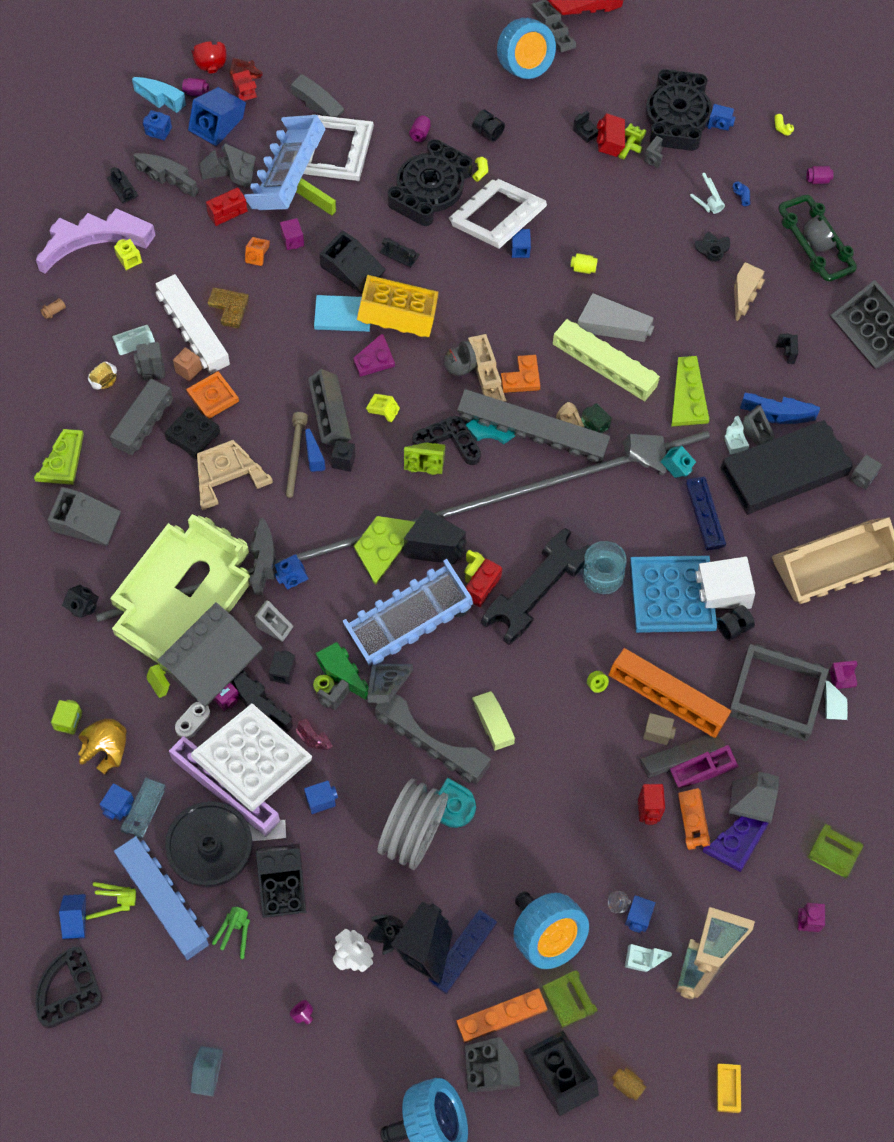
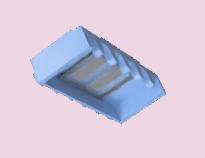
[244,115,325,210]

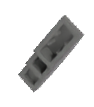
[531,0,576,52]

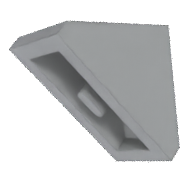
[255,600,294,642]

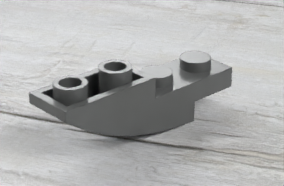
[133,153,198,198]
[250,518,276,595]

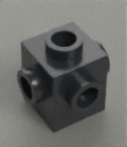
[62,584,99,618]

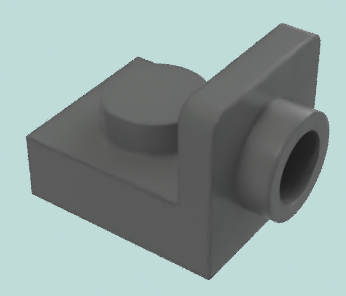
[644,136,663,168]
[317,680,350,710]

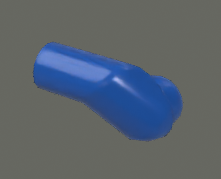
[732,181,750,206]

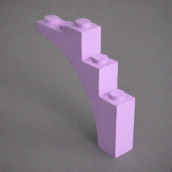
[36,208,156,274]

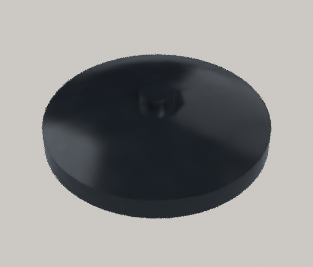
[165,801,253,887]

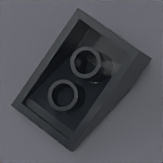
[524,1031,599,1116]

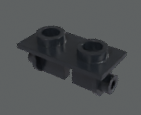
[107,167,139,203]
[379,238,420,268]

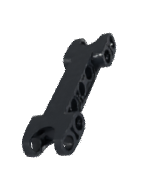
[481,528,594,645]

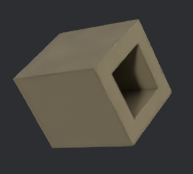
[643,713,676,745]

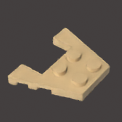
[197,440,273,510]

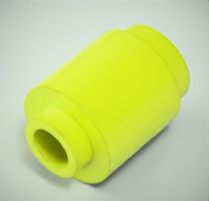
[571,253,598,274]

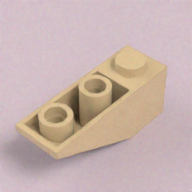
[734,262,765,321]

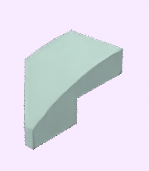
[724,416,749,455]
[824,681,847,720]

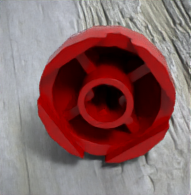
[191,41,227,74]

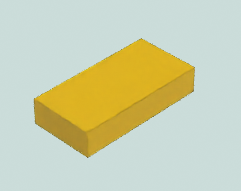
[717,1064,741,1113]

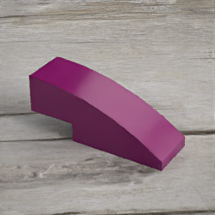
[670,745,739,788]

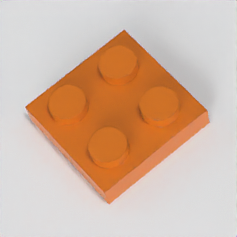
[186,371,239,419]

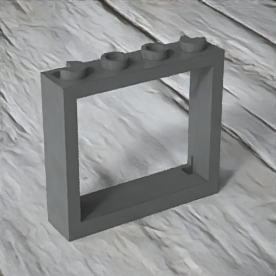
[729,644,829,742]

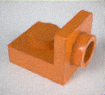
[245,237,270,266]

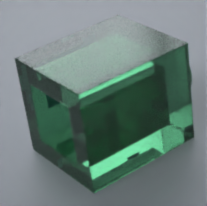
[581,403,612,433]

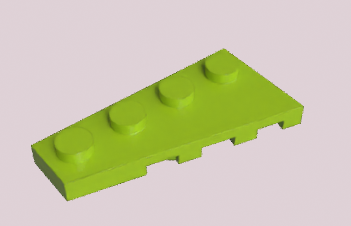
[671,356,709,426]

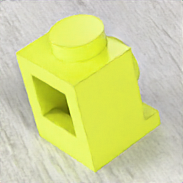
[114,239,142,270]

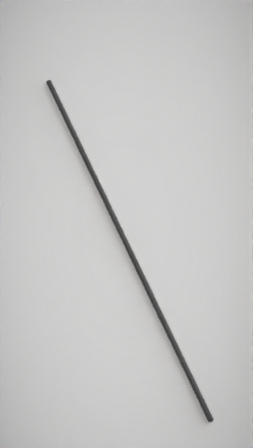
[96,431,710,622]

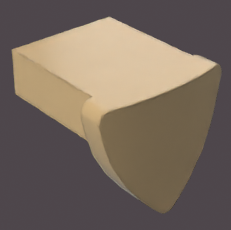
[556,402,584,427]

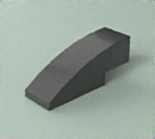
[291,74,344,118]

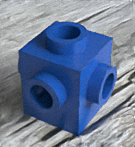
[143,110,172,141]
[275,554,309,590]

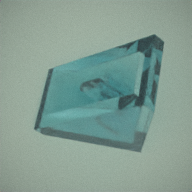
[191,1046,223,1096]

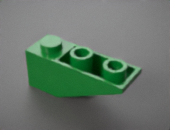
[316,642,369,700]

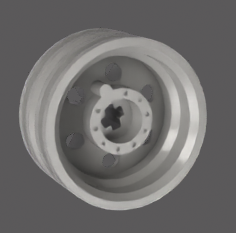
[377,778,448,870]

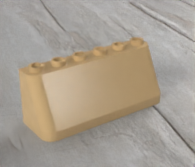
[772,517,894,604]

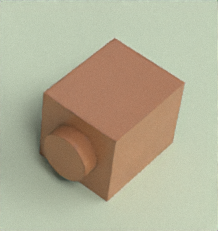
[173,348,202,381]

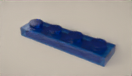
[686,476,726,551]
[428,909,497,995]

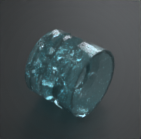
[583,541,627,594]

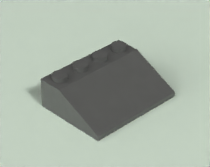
[830,280,894,369]
[157,602,263,707]

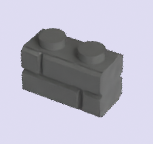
[134,342,166,381]

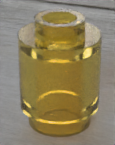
[612,1067,647,1101]

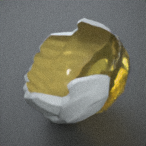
[88,362,117,389]

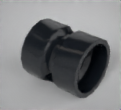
[472,109,505,142]
[716,605,755,641]

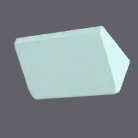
[113,325,155,355]

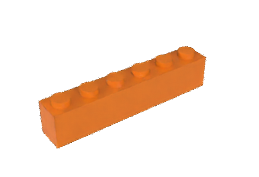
[609,648,731,738]

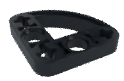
[35,947,103,1028]

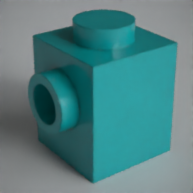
[660,446,696,478]

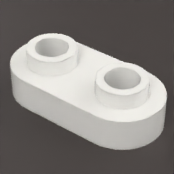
[175,702,210,739]

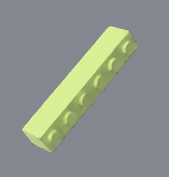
[553,319,660,401]

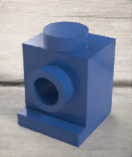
[708,104,736,131]

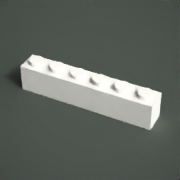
[155,274,230,374]

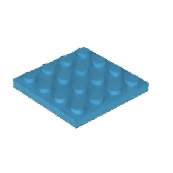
[630,556,717,633]

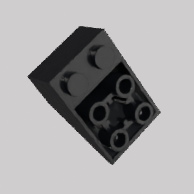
[319,230,386,294]
[256,843,306,918]

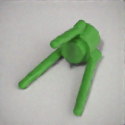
[212,907,250,959]

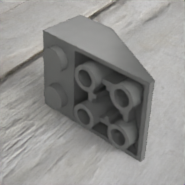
[47,487,121,546]

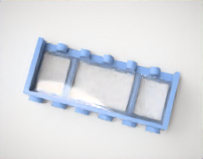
[343,559,473,666]

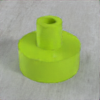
[587,671,609,693]

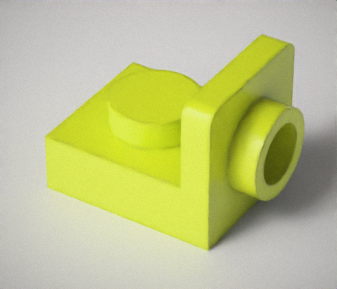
[366,394,400,422]
[464,550,485,583]

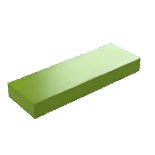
[296,178,336,215]

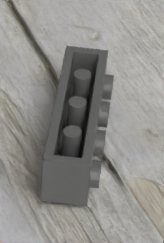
[308,369,351,447]
[110,379,173,455]

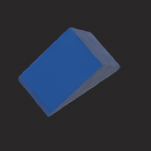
[59,894,86,940]

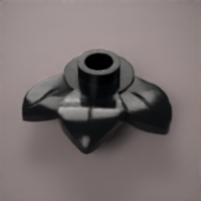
[695,232,730,262]

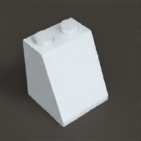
[695,557,755,609]

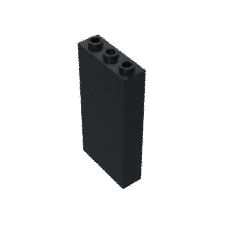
[720,420,853,515]

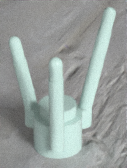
[690,173,725,214]

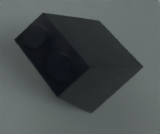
[404,509,467,564]
[391,901,453,984]

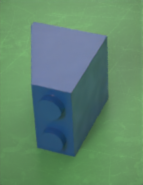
[188,87,246,146]

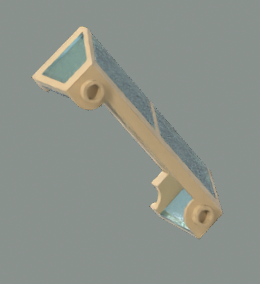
[676,907,755,999]

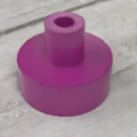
[290,1000,313,1024]

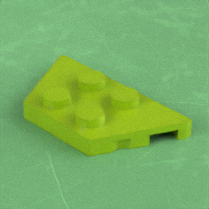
[354,516,415,585]

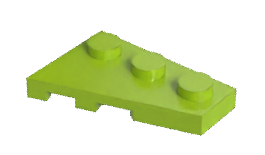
[34,429,84,485]

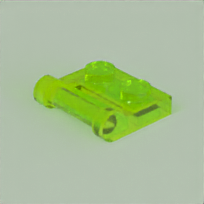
[808,824,864,878]
[542,970,598,1028]

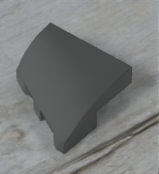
[623,434,666,475]

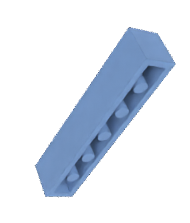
[114,836,209,960]

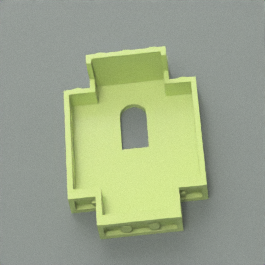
[110,514,250,664]

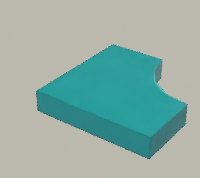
[466,419,515,444]

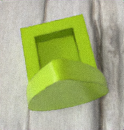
[147,664,170,698]

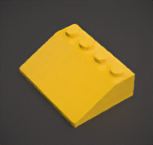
[357,275,438,337]

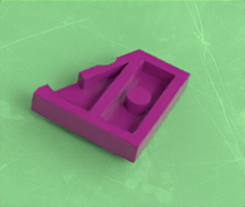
[353,334,395,377]

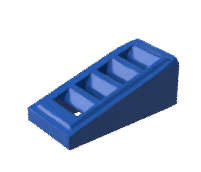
[305,429,325,472]

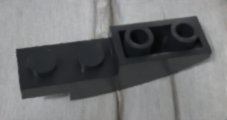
[233,670,293,732]

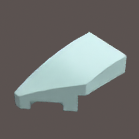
[625,944,672,972]

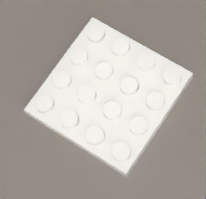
[191,704,312,812]

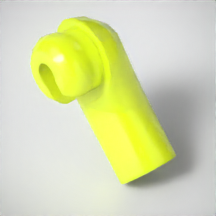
[472,157,488,182]

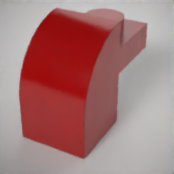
[231,70,257,101]

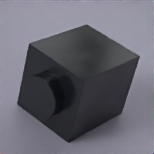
[331,440,356,472]
[269,650,296,685]

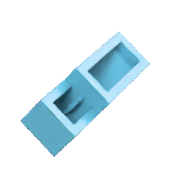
[132,77,186,113]

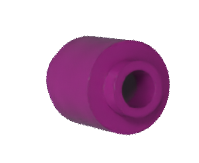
[182,78,209,97]
[409,115,431,142]
[806,166,833,184]

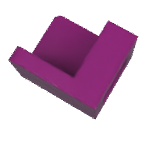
[829,661,858,689]

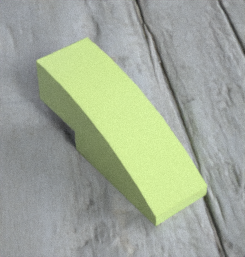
[472,691,515,751]

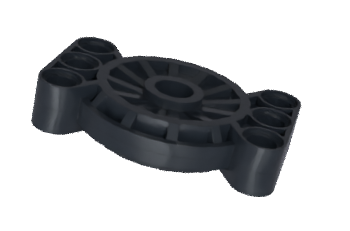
[646,69,712,151]
[388,139,472,226]

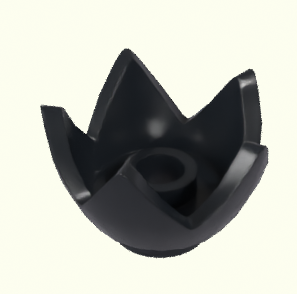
[367,914,404,955]

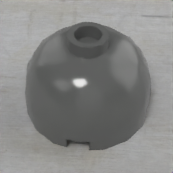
[803,215,836,252]

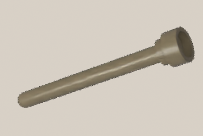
[286,412,308,498]

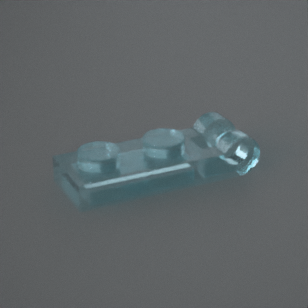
[121,778,166,839]

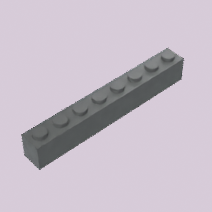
[457,389,610,462]

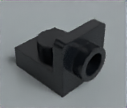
[573,111,598,143]
[776,333,798,364]

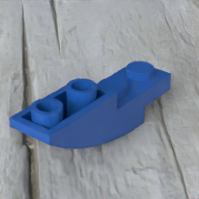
[740,392,820,424]

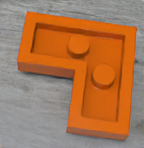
[501,355,540,393]

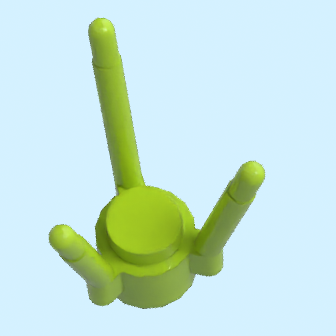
[85,882,136,920]

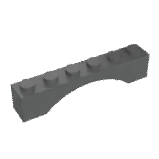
[375,694,491,785]

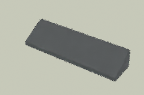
[640,735,726,778]

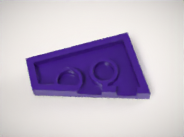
[703,816,769,872]

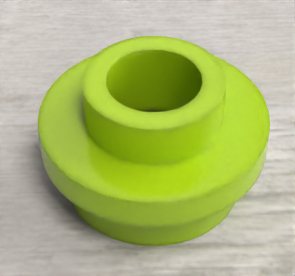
[313,675,334,694]

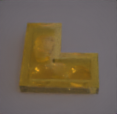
[208,287,249,328]

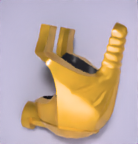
[78,718,127,774]

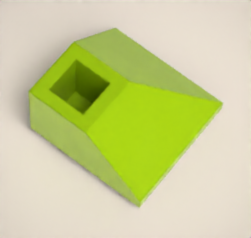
[404,442,445,475]

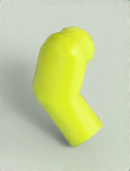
[774,114,794,136]

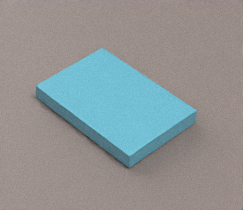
[314,295,370,332]

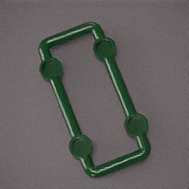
[778,194,857,282]

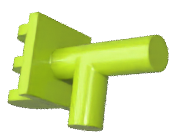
[618,123,646,160]

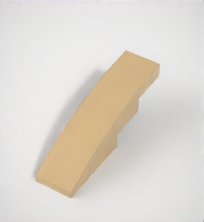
[468,334,506,402]

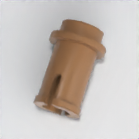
[40,298,66,319]

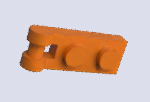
[678,788,710,850]

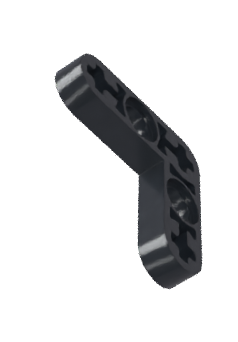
[412,416,481,465]

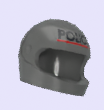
[443,341,477,376]

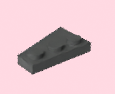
[368,664,413,704]

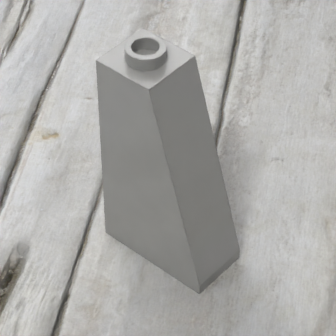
[577,293,655,342]

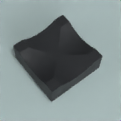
[165,406,220,460]

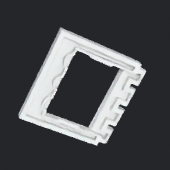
[292,115,374,181]
[449,179,547,249]

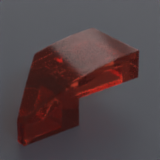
[229,58,263,79]

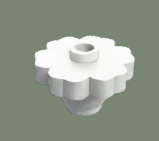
[333,929,373,972]

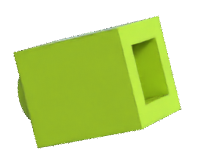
[51,700,82,735]

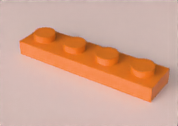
[456,988,547,1043]

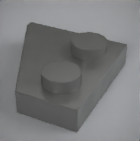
[222,143,255,188]

